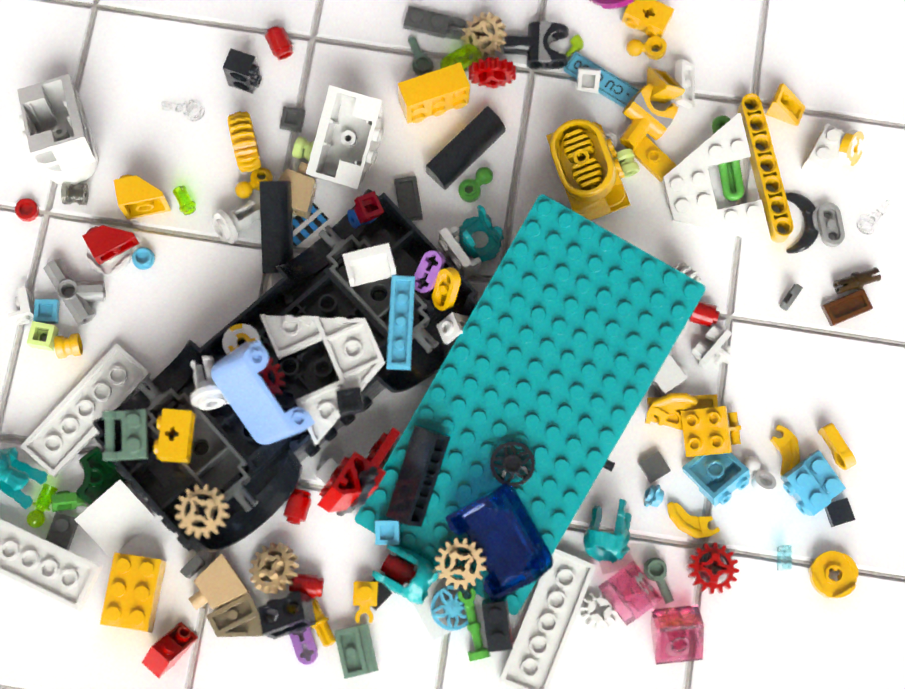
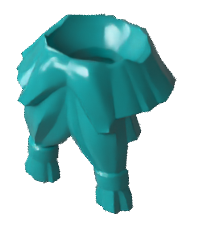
[458,205,504,262]
[0,447,48,509]
[583,499,632,563]

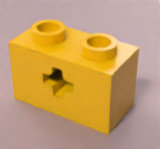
[622,0,675,38]
[154,409,196,463]

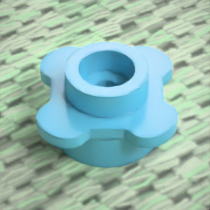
[644,484,664,507]

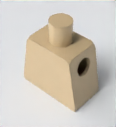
[278,162,317,220]
[188,554,250,610]

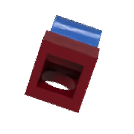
[347,191,384,229]

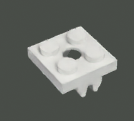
[437,226,482,279]

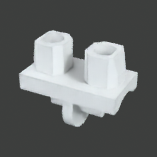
[692,326,733,369]

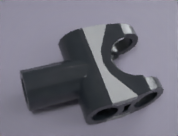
[504,21,569,70]

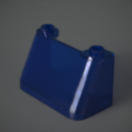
[445,483,553,601]

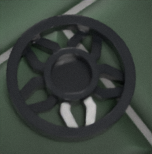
[490,441,535,487]

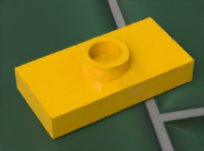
[633,136,677,182]

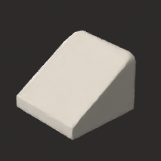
[576,67,601,93]

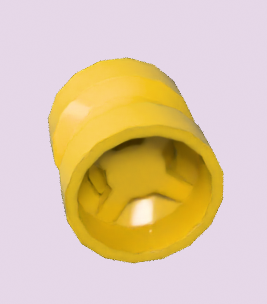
[54,333,83,359]

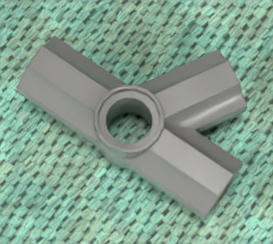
[43,258,106,326]

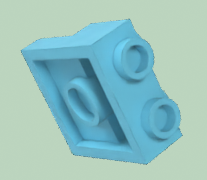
[780,450,846,516]
[682,453,750,506]

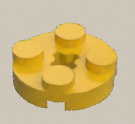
[809,551,859,599]

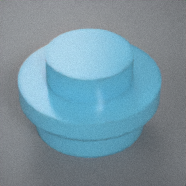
[132,247,155,270]

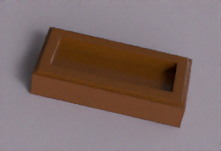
[821,288,873,327]

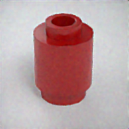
[265,26,293,60]
[689,301,720,327]
[283,489,312,525]
[380,554,416,586]
[289,573,324,599]

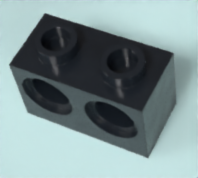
[222,48,262,94]
[258,591,316,640]

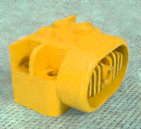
[546,119,631,221]

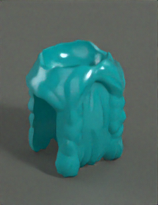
[372,545,438,604]

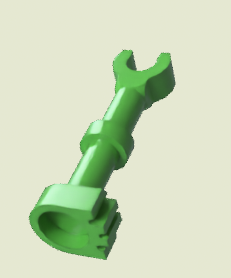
[457,588,491,661]

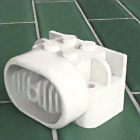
[17,74,99,186]
[306,85,384,189]

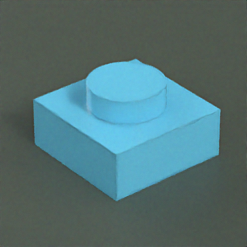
[33,299,60,324]
[375,520,400,545]

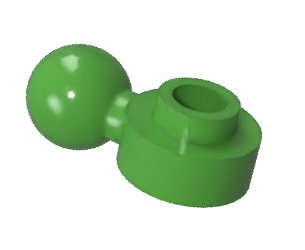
[458,167,493,203]

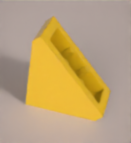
[647,67,685,104]
[766,83,805,126]

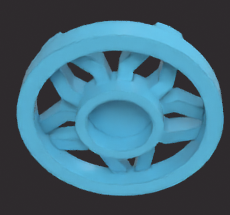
[430,585,475,631]

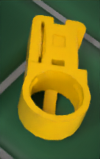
[818,422,856,470]

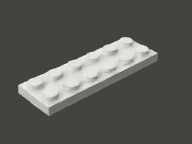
[20,343,151,478]
[0,518,103,611]
[499,549,596,689]

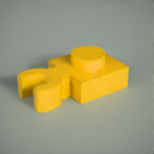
[353,581,378,623]

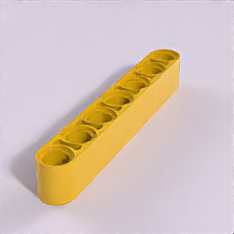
[737,93,794,243]

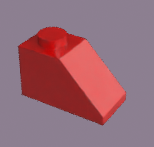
[82,225,140,265]

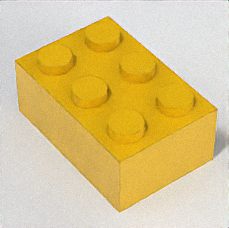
[398,62,470,124]
[100,552,166,633]

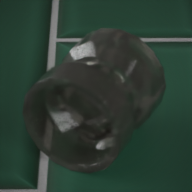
[61,182,89,205]

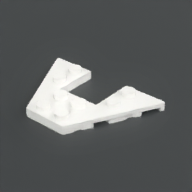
[663,113,772,244]
[260,314,385,445]

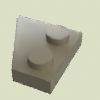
[206,593,265,637]

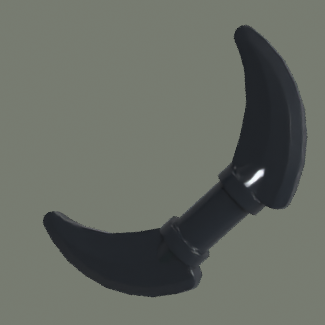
[785,193,819,254]

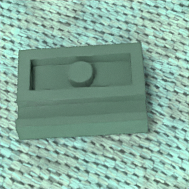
[334,623,379,679]

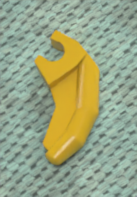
[645,392,698,426]
[770,424,801,476]
[667,501,720,539]

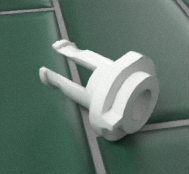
[212,200,261,244]
[190,356,229,410]

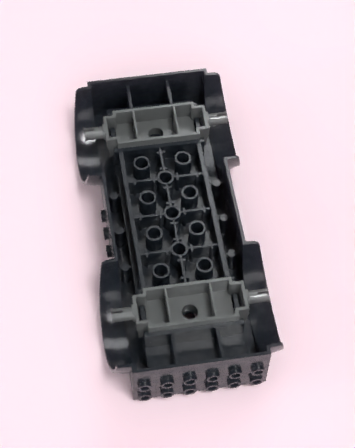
[92,189,478,553]

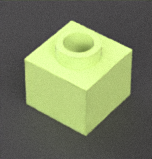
[27,321,59,351]

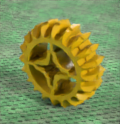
[228,111,261,172]

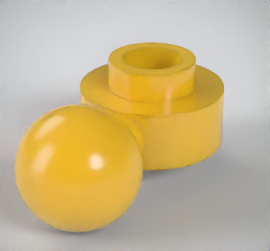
[626,36,667,60]
[235,167,273,199]

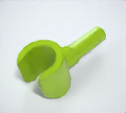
[565,34,584,58]

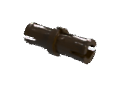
[833,267,881,294]

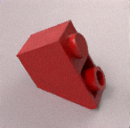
[141,622,198,679]

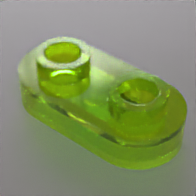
[440,44,481,72]

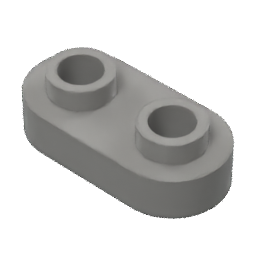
[816,202,845,247]

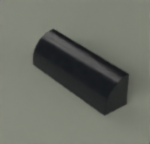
[426,106,506,190]
[259,181,294,273]
[386,425,450,527]

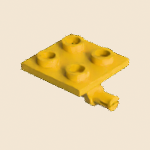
[681,406,742,457]

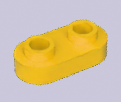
[432,267,461,311]

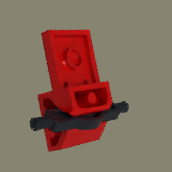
[317,427,401,516]

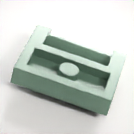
[102,409,148,461]

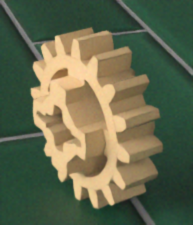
[461,12,508,60]
[175,484,229,538]
[435,537,487,590]
[249,542,299,595]

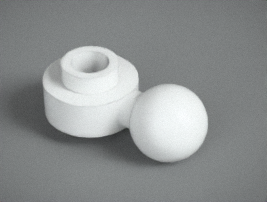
[743,456,777,495]

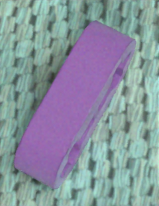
[414,250,445,293]
[289,627,318,665]

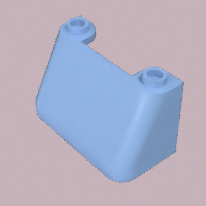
[211,341,315,445]

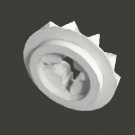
[580,591,618,630]

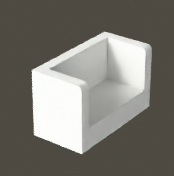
[342,243,396,287]

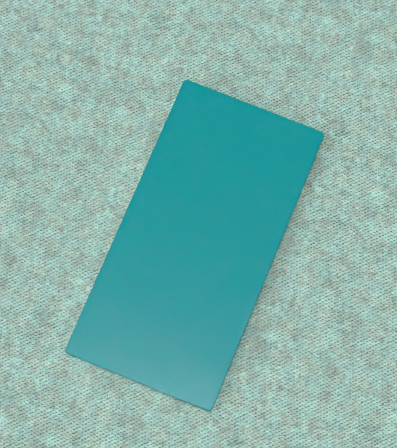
[354,194,706,615]

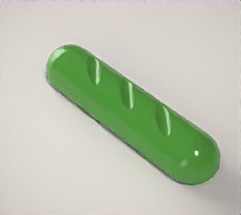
[712,115,744,201]

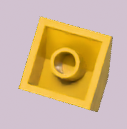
[114,174,171,220]

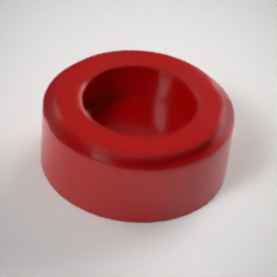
[15,198,39,222]

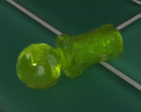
[26,483,58,528]

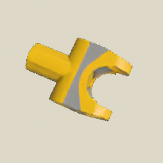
[619,83,678,151]

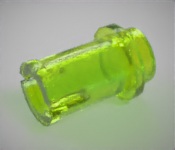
[172,185,196,215]

